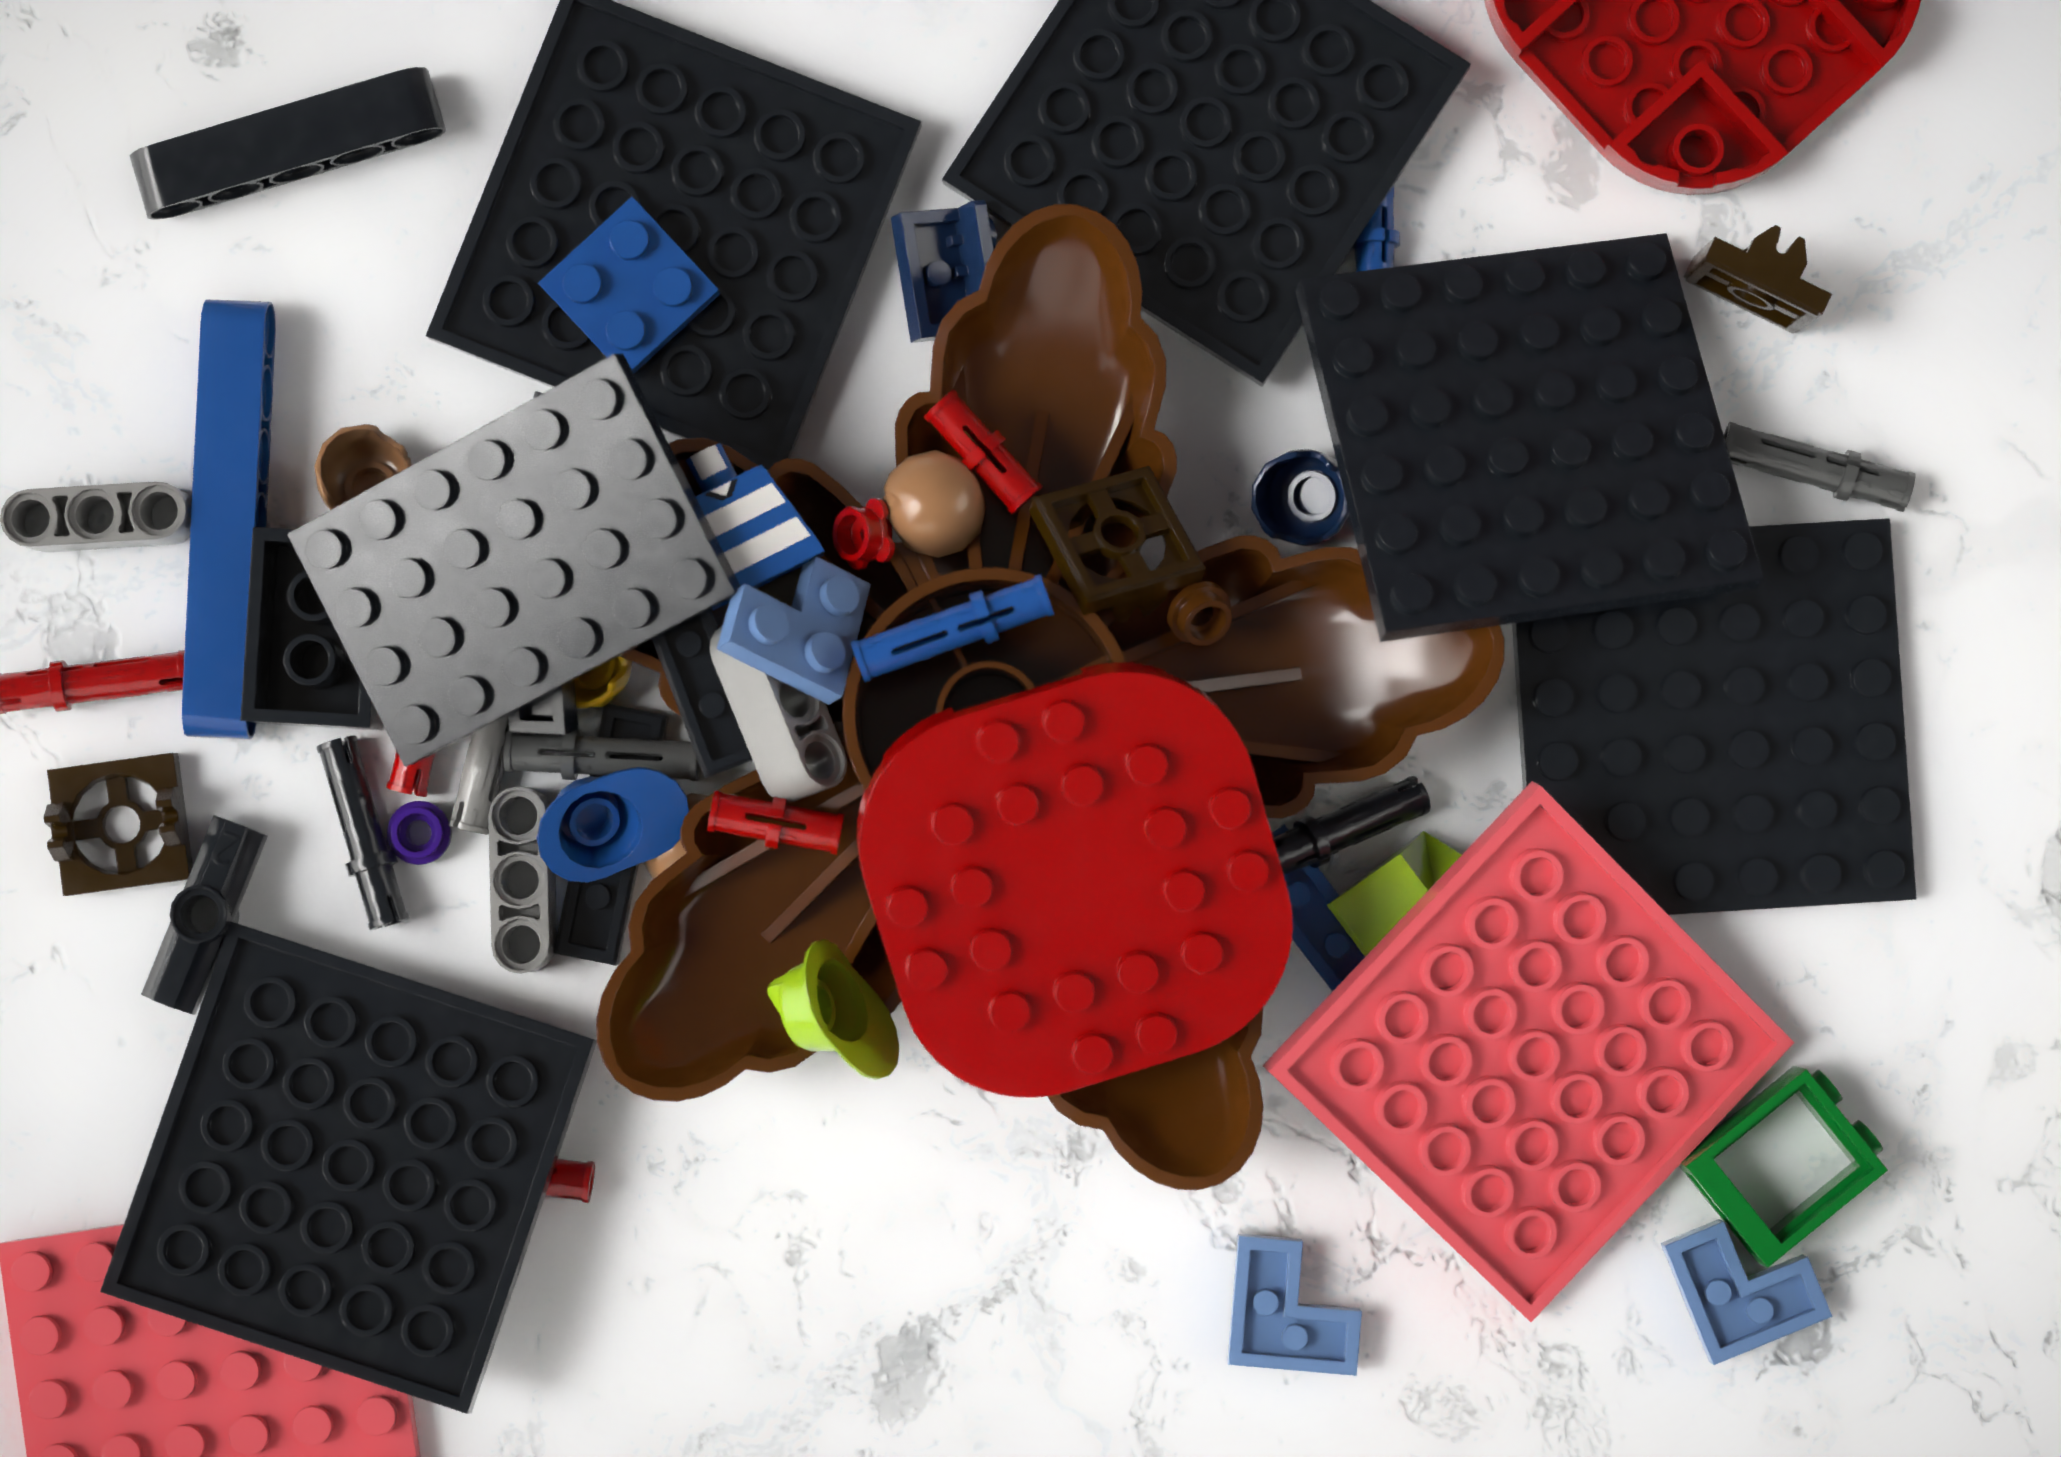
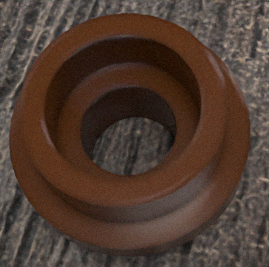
[1167,582,1232,646]

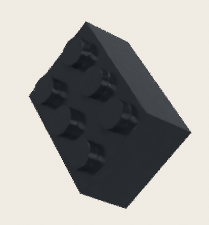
[240,527,383,731]

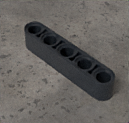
[129,67,446,220]

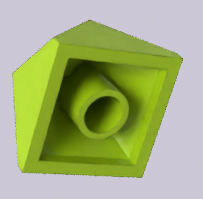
[1327,831,1462,957]

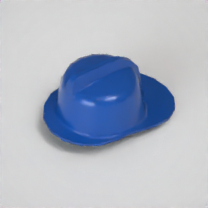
[537,767,689,883]

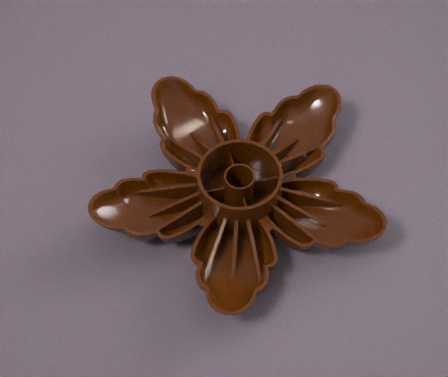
[596,204,1505,1190]

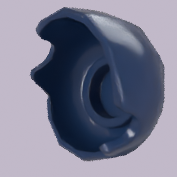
[1251,449,1350,546]

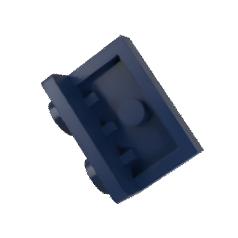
[891,200,997,343]

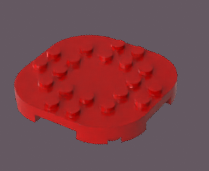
[1484,0,1921,195]
[857,662,1293,1098]

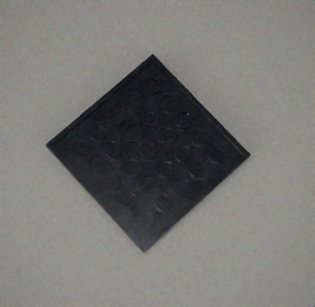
[425,0,922,471]
[942,0,1471,387]
[1295,233,1764,642]
[1512,518,1917,915]
[100,922,597,1414]

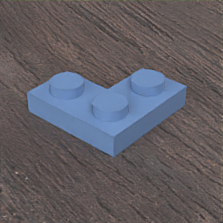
[717,556,871,705]
[1660,1219,1833,1365]
[1227,1234,1362,1376]

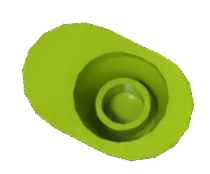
[767,939,900,1080]

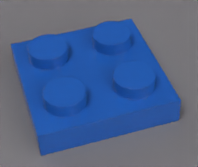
[538,197,721,374]

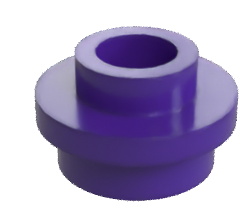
[387,801,452,865]

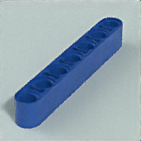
[182,299,276,739]

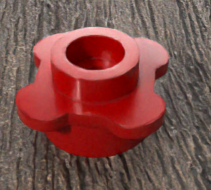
[832,498,895,570]

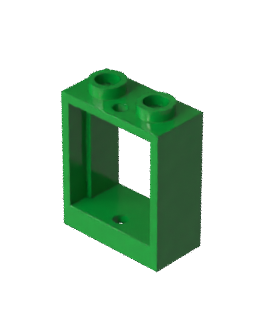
[1679,1066,1888,1268]

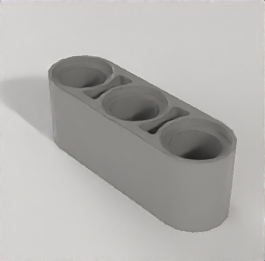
[0,481,192,552]
[710,626,847,803]
[488,787,557,974]

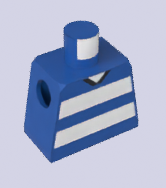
[686,443,824,611]

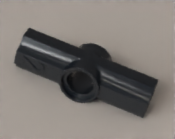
[141,815,268,1015]

